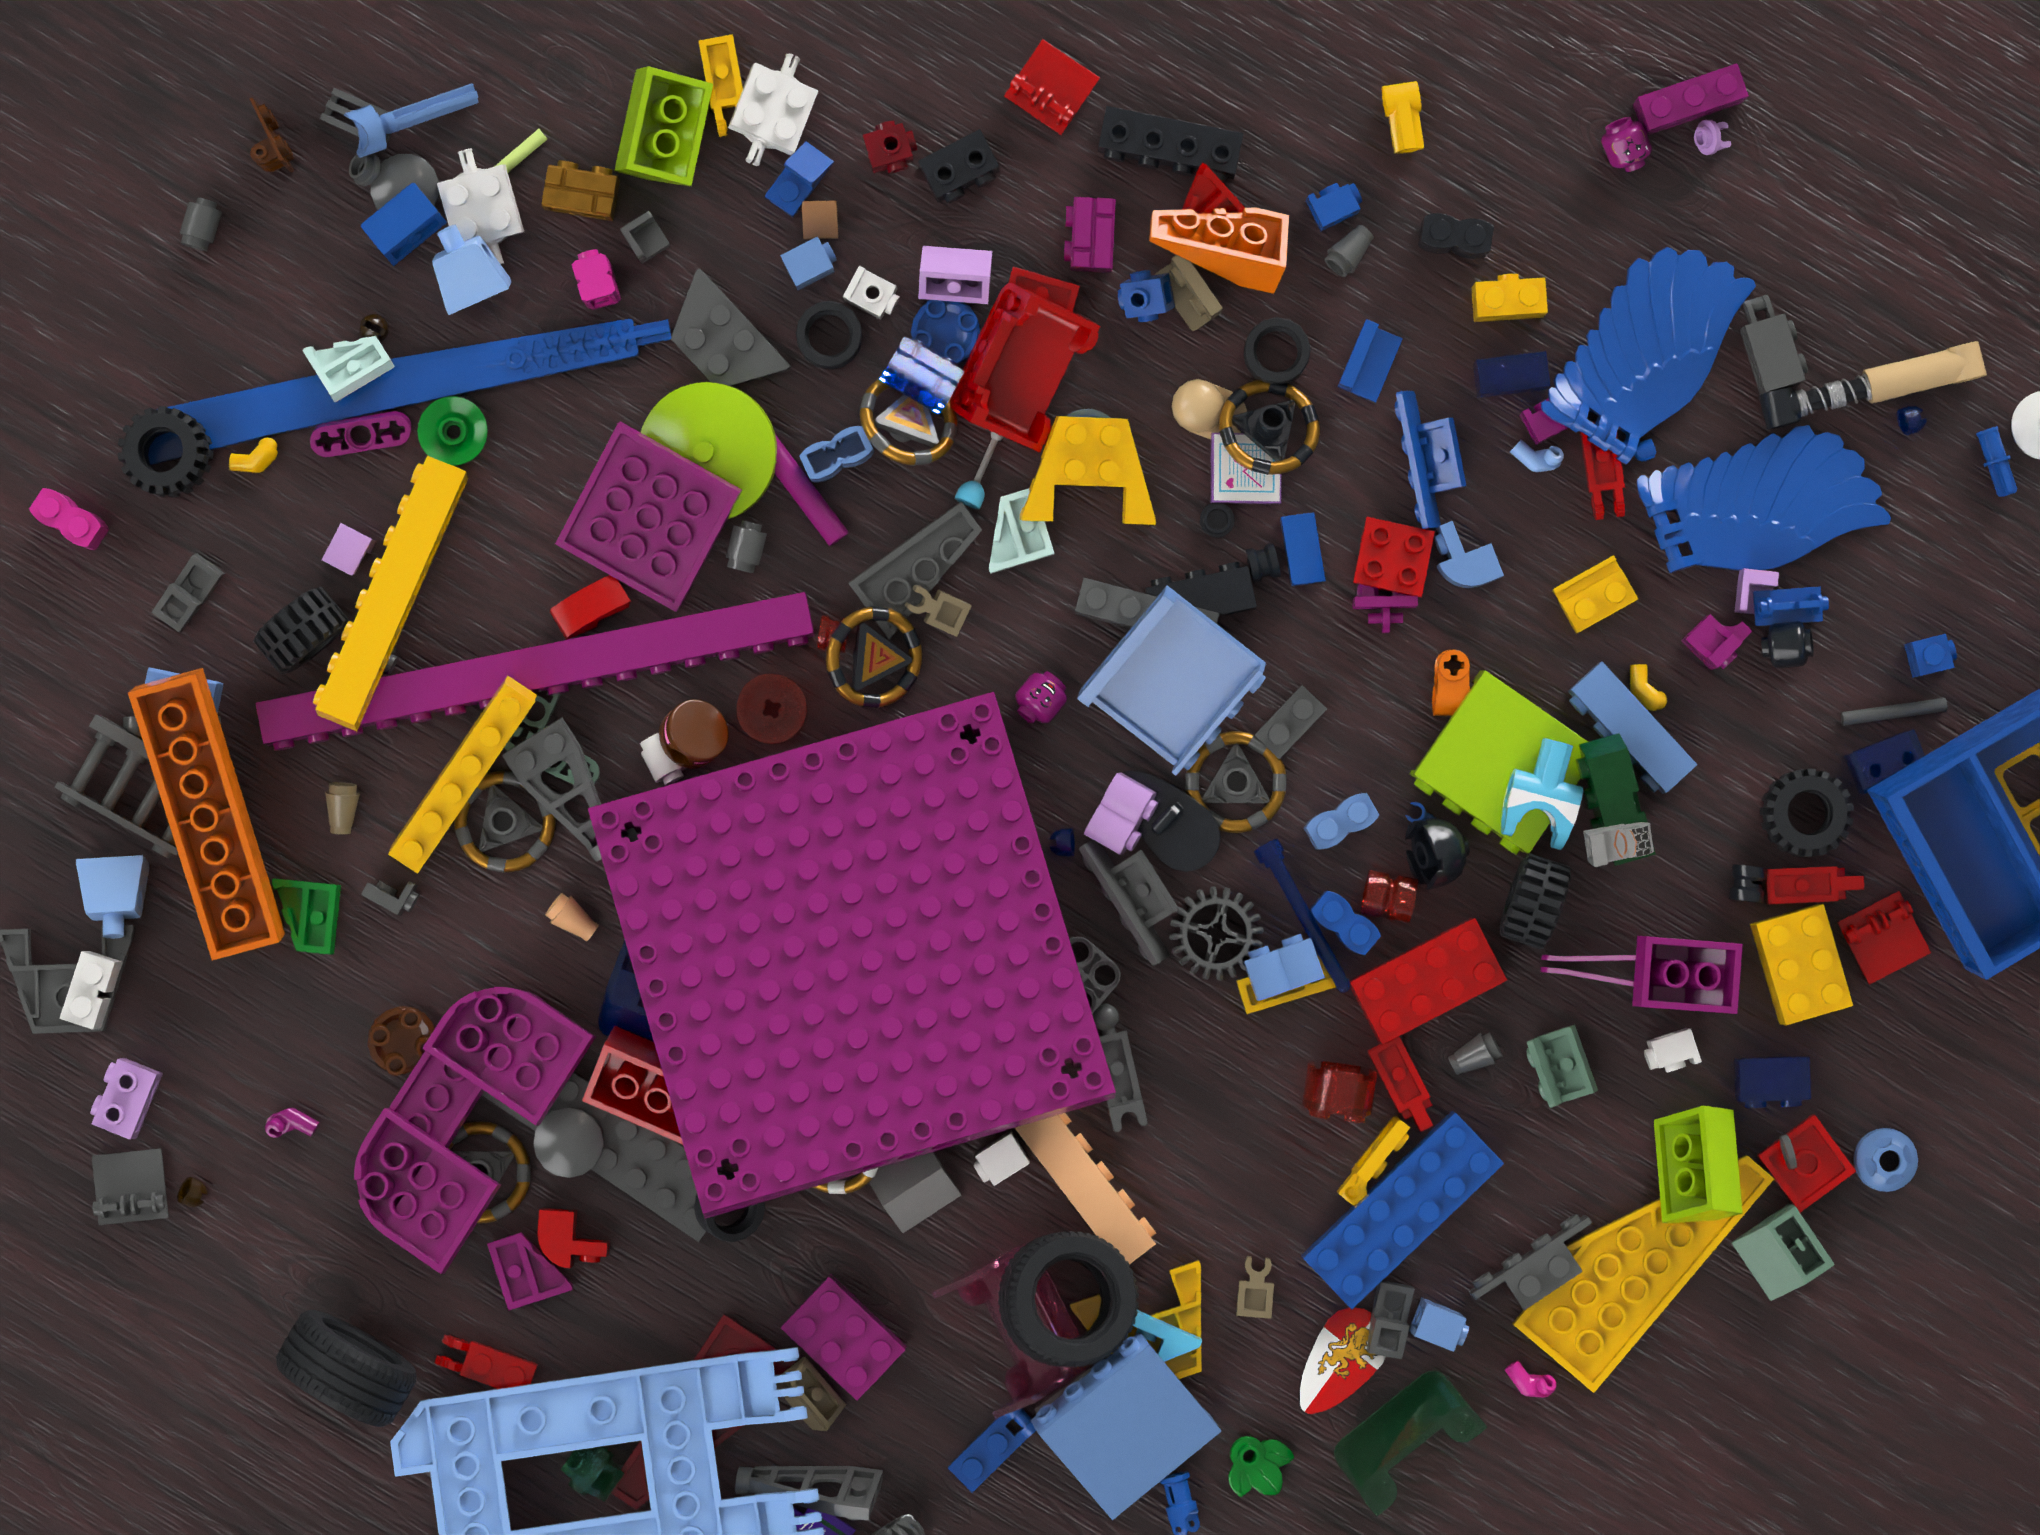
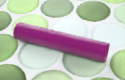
[774,434,849,547]

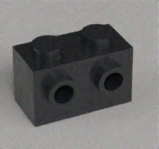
[918,129,1000,204]

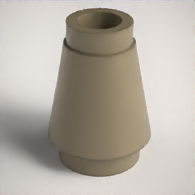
[325,782,360,834]

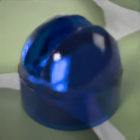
[1897,406,1927,436]
[1049,828,1075,857]

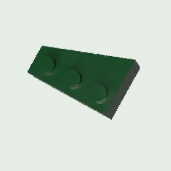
[1576,733,1656,866]

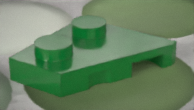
[272,878,341,955]

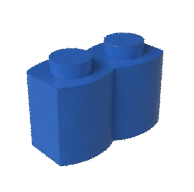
[1309,891,1381,955]

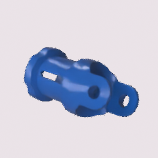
[1160,1471,1200,1535]

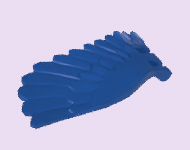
[1541,247,1756,465]
[1637,425,1891,573]

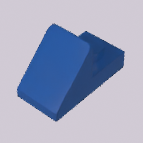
[765,141,834,218]

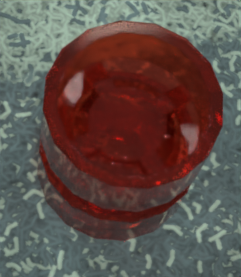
[1361,870,1418,923]

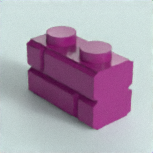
[1064,197,1116,273]

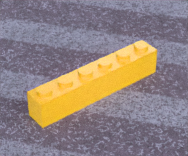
[388,675,537,874]

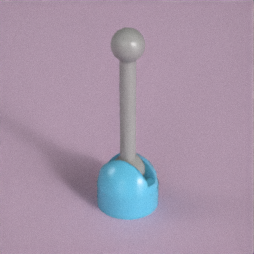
[954,432,1004,509]

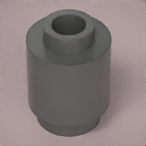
[179,197,222,252]
[726,520,767,573]

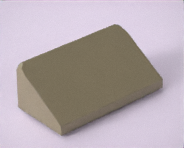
[776,1357,846,1431]

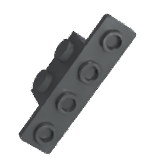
[1079,839,1178,966]
[1469,1214,1592,1310]

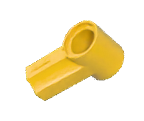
[1382,81,1424,154]

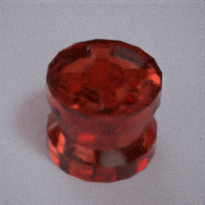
[817,615,848,653]

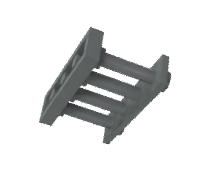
[54,714,179,859]

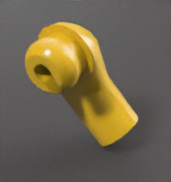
[229,438,278,473]
[1630,664,1667,711]

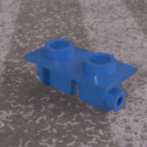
[1753,586,1829,626]

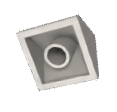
[869,1152,961,1233]

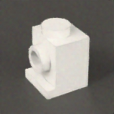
[843,266,900,320]
[1644,1028,1702,1072]

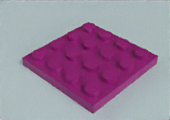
[555,422,743,612]

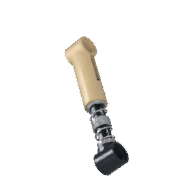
[1759,341,1987,430]

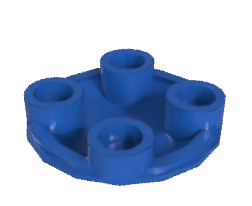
[911,300,980,366]

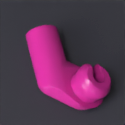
[1504,1360,1557,1398]

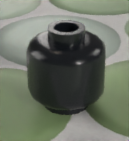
[1761,621,1814,668]

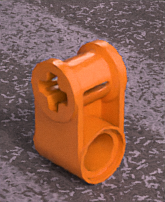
[1432,649,1470,716]

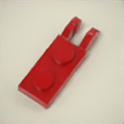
[1580,421,1625,520]
[434,1335,538,1389]

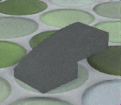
[151,553,225,633]
[1367,1280,1415,1359]

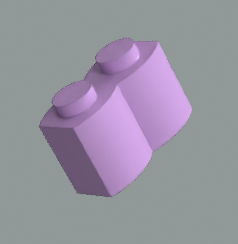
[1084,773,1158,855]

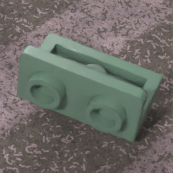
[1526,1024,1598,1108]

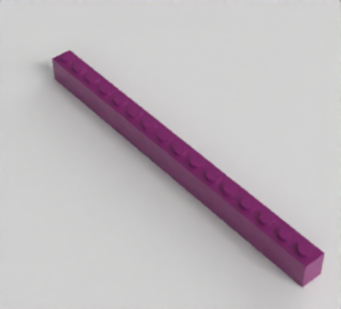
[255,592,815,751]

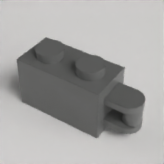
[1740,295,1808,395]

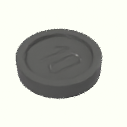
[1779,1134,1797,1170]

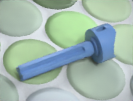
[344,83,479,158]

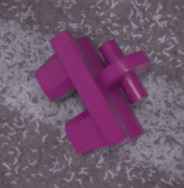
[1352,584,1418,633]

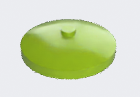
[641,382,777,520]

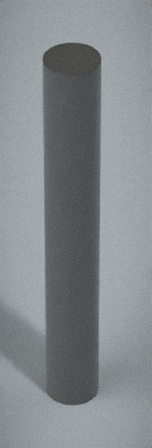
[1841,698,1948,726]

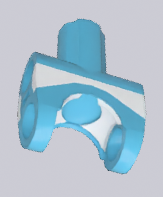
[1501,738,1583,850]

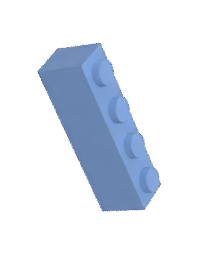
[1568,661,1698,794]

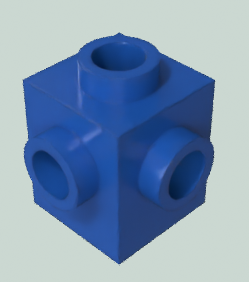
[1118,270,1175,322]

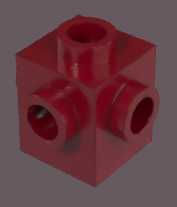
[863,120,918,174]

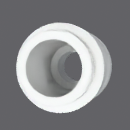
[640,733,686,786]

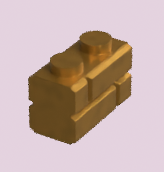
[542,160,620,221]

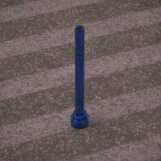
[1254,838,1351,993]

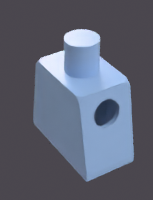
[432,224,511,315]
[76,855,149,939]

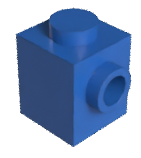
[1904,634,1957,678]

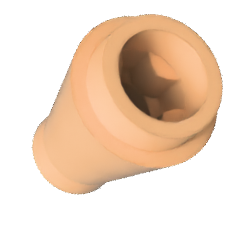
[545,893,599,942]

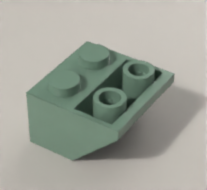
[1731,1203,1835,1301]

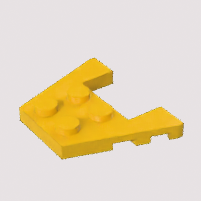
[1020,416,1156,525]
[1070,1260,1202,1379]

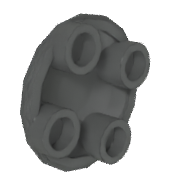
[371,154,440,210]
[533,1107,604,1178]

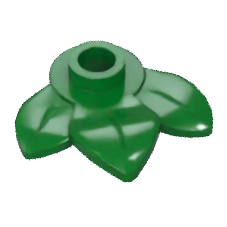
[1228,1436,1294,1497]

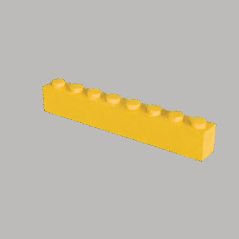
[313,455,468,731]

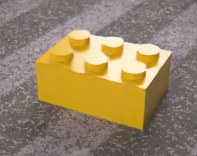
[1750,904,1853,1025]

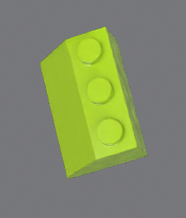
[614,66,713,186]
[1654,1105,1743,1223]

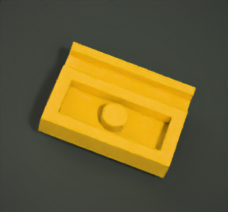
[1552,555,1638,634]

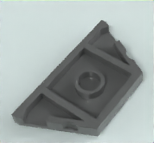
[671,268,791,387]

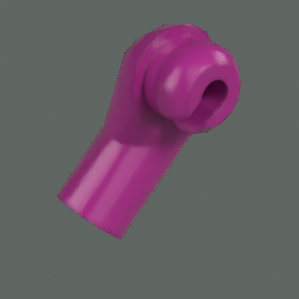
[265,1108,320,1138]

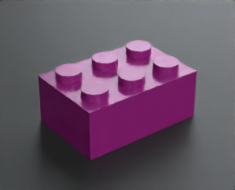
[781,1274,907,1401]

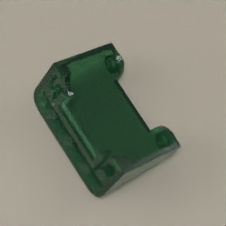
[1334,1371,1488,1516]

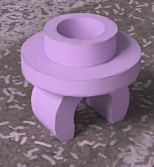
[1694,120,1731,155]

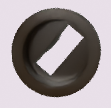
[360,314,389,342]
[177,1177,208,1207]

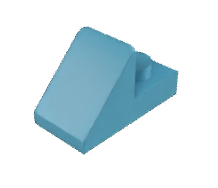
[1132,1310,1202,1362]

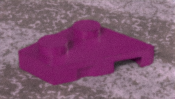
[487,1232,574,1311]

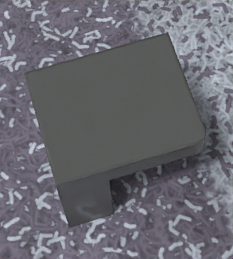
[620,211,671,264]

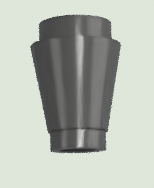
[1324,225,1374,277]
[1448,1032,1503,1075]

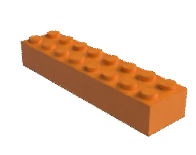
[128,668,286,961]

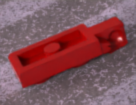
[1765,866,1864,904]
[1367,1036,1434,1132]

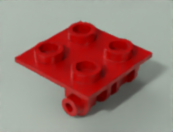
[1004,39,1100,135]
[1353,517,1435,598]
[1837,891,1931,985]

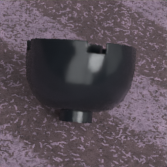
[1405,818,1470,890]

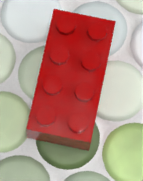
[1347,918,1507,1045]
[582,1026,683,1144]

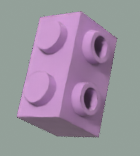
[918,246,992,304]
[90,1058,163,1140]

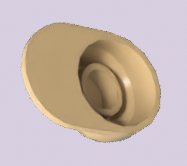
[1171,379,1247,440]

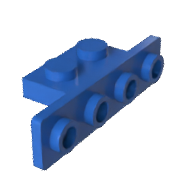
[1395,391,1467,529]

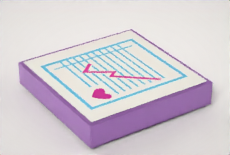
[1211,433,1281,504]

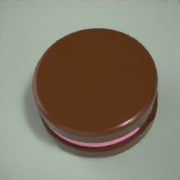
[659,699,729,769]

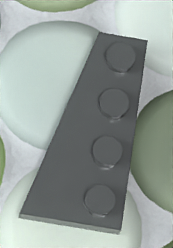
[848,501,982,640]

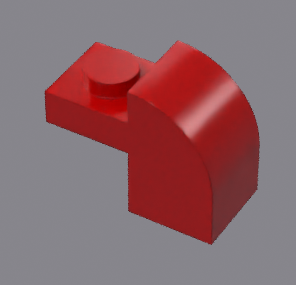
[538,1208,610,1269]

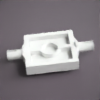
[728,54,818,166]
[437,148,524,264]

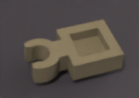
[905,585,972,637]
[1236,1256,1274,1319]

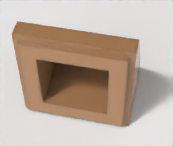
[802,201,838,240]

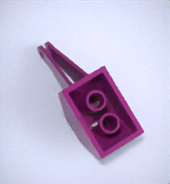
[1540,936,1743,1014]

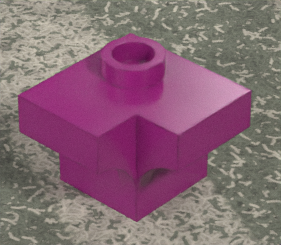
[1681,614,1752,670]

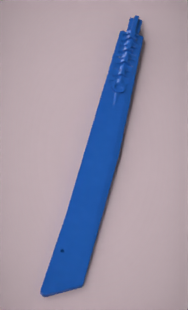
[148,319,671,465]

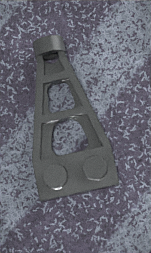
[502,717,602,862]
[735,1466,883,1520]

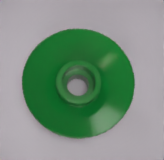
[418,396,488,466]

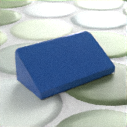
[1280,513,1326,587]

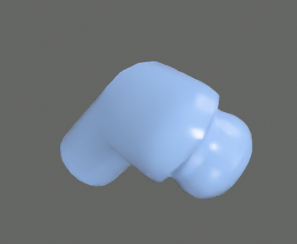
[1510,439,1564,472]

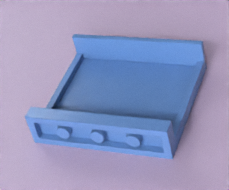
[1077,585,1266,776]
[1030,1332,1221,1520]

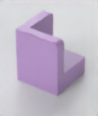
[322,523,376,575]
[1735,568,1779,614]

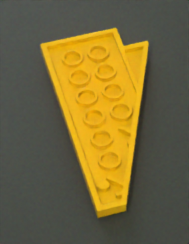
[1512,1155,1775,1393]

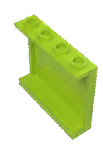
[1409,670,1588,855]

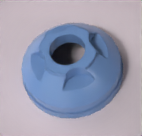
[1853,1128,1918,1192]

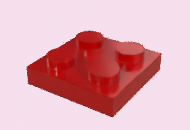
[1756,1114,1856,1213]

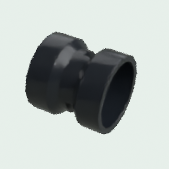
[1729,864,1767,903]

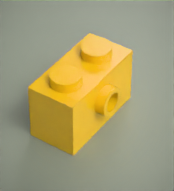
[1471,274,1548,322]

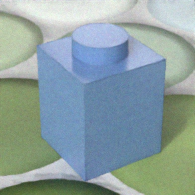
[780,236,837,290]

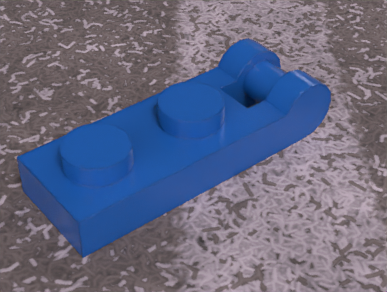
[948,1399,1036,1493]

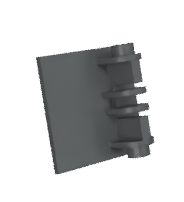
[92,1148,169,1225]

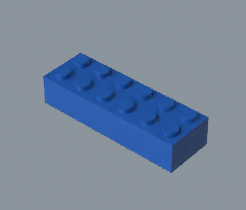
[1301,1111,1504,1309]

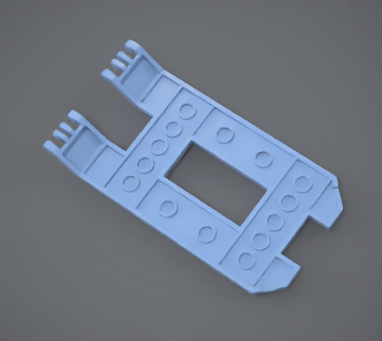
[390,1347,824,1535]

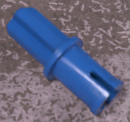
[1976,426,2017,497]

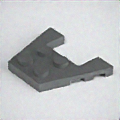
[0,925,135,1034]

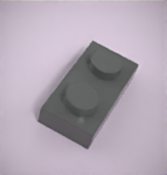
[1254,685,1327,759]

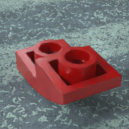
[550,575,631,640]

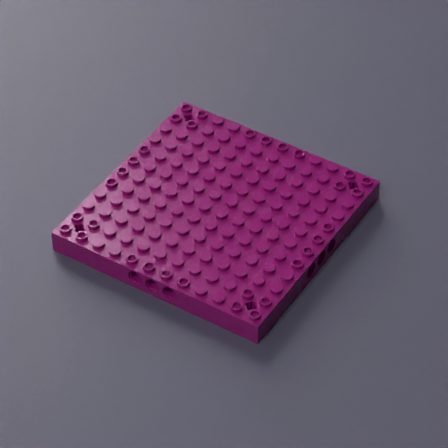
[588,692,1116,1219]

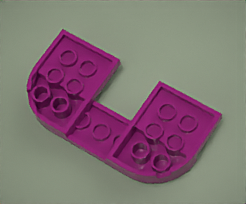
[354,987,596,1274]

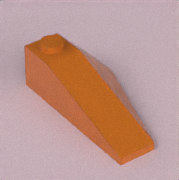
[1149,208,1289,294]

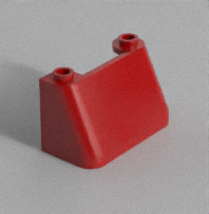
[950,283,1101,453]

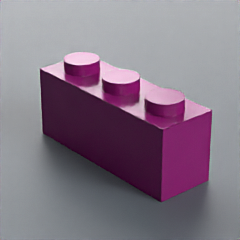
[1633,63,1749,136]

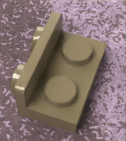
[1155,255,1223,332]

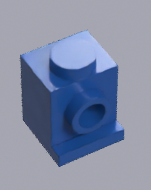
[1306,183,1362,232]

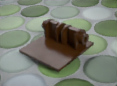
[249,97,295,172]

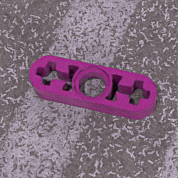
[310,411,412,457]

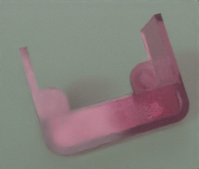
[932,1244,1088,1419]

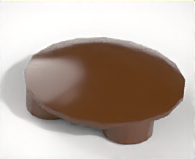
[367,1006,435,1076]

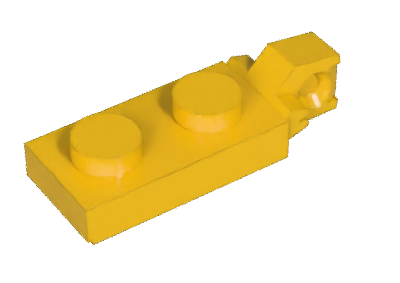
[1337,1116,1410,1206]

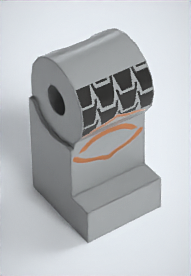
[1583,822,1654,867]

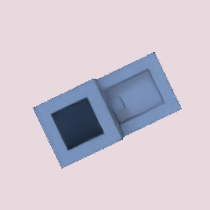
[1434,521,1504,588]

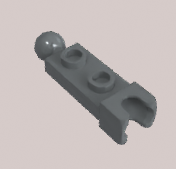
[1092,1003,1148,1132]

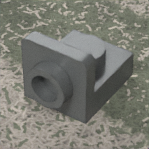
[361,880,419,916]

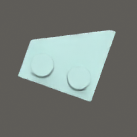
[302,336,395,402]
[989,488,1054,574]

